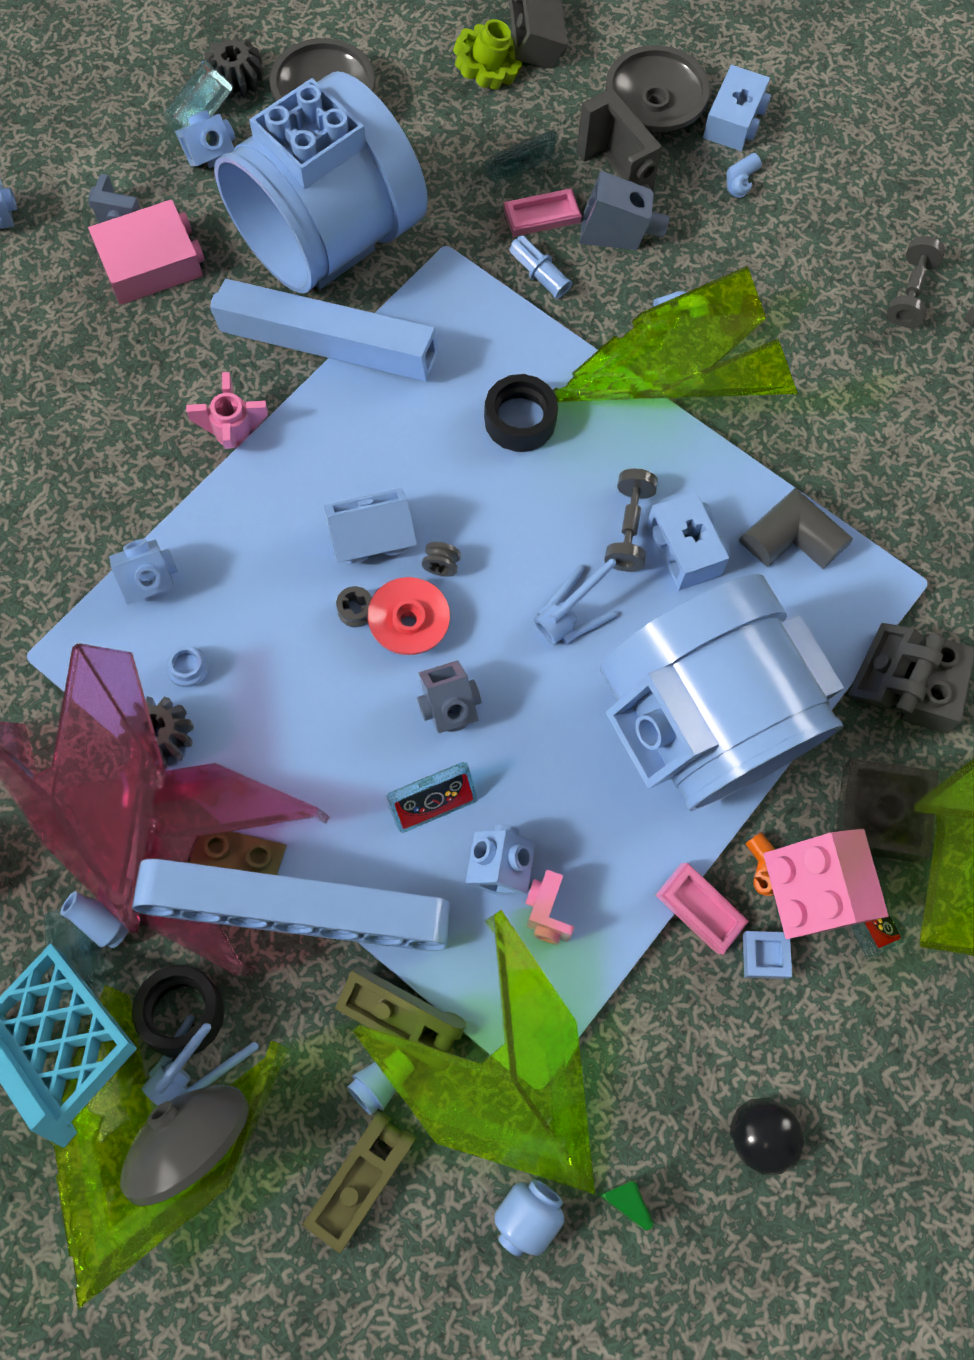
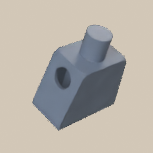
[579,171,669,250]

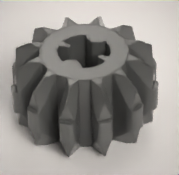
[204,35,264,98]
[119,696,194,769]

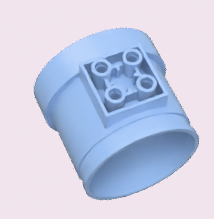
[214,71,428,293]
[600,574,845,811]

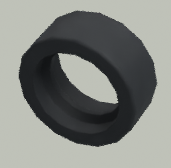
[484,374,558,452]
[131,965,225,1058]

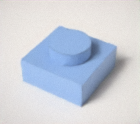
[743,931,792,979]

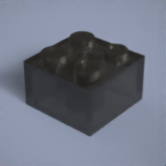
[836,758,939,863]

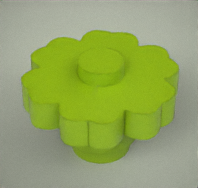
[453,19,522,90]

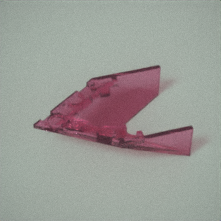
[0,643,166,933]
[63,763,330,976]

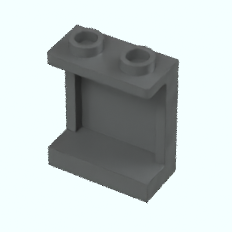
[576,88,662,192]

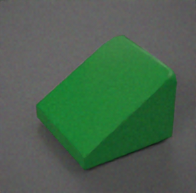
[597,1180,654,1231]

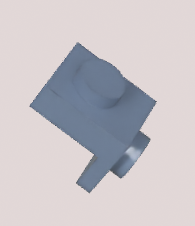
[89,174,140,223]

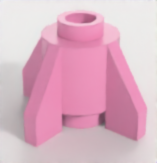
[186,372,268,449]

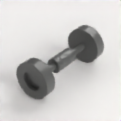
[887,236,945,329]
[604,468,658,572]

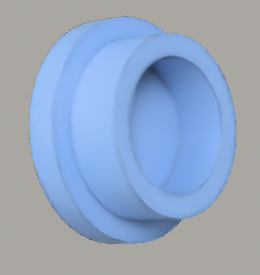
[166,646,208,687]

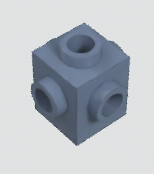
[417,660,481,734]

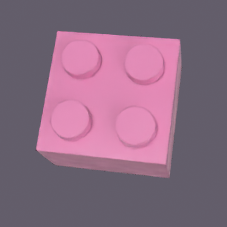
[763,829,889,939]

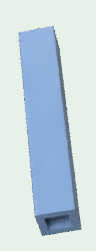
[210,278,439,381]

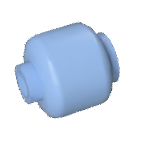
[494,1179,565,1257]

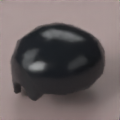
[730,1098,804,1175]

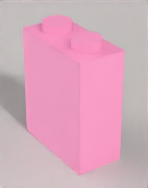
[88,199,205,305]

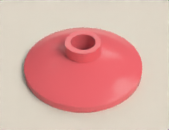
[368,577,450,655]

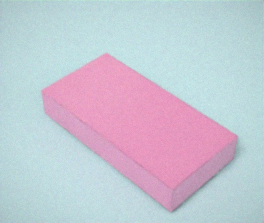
[503,188,582,237]
[655,863,749,955]

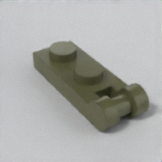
[335,965,466,1066]
[302,1110,418,1254]

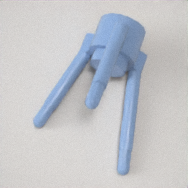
[534,559,617,645]
[141,1015,258,1106]

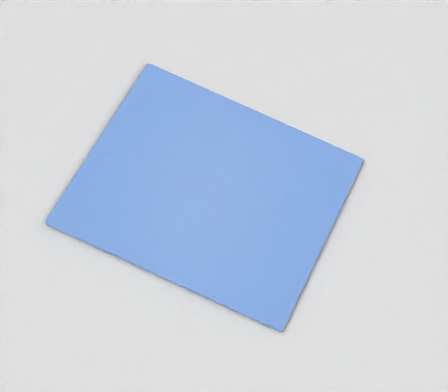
[27,246,927,1090]

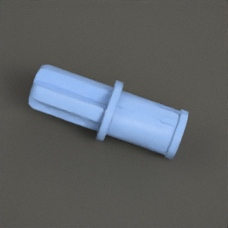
[509,235,573,299]

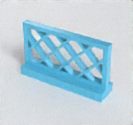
[0,943,137,1148]

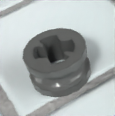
[422,542,461,577]
[336,586,372,628]

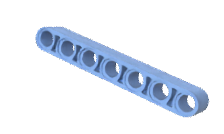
[132,859,450,951]

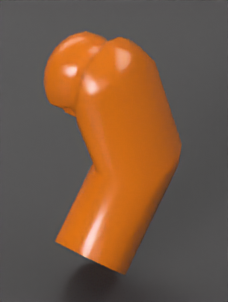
[745,832,775,896]

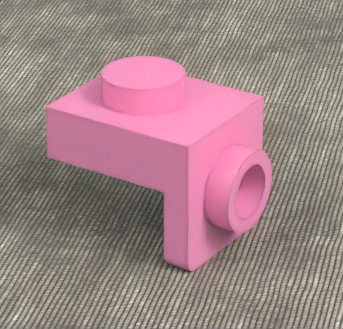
[525,869,574,945]

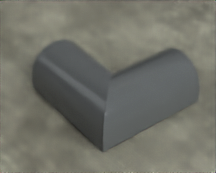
[739,487,853,569]

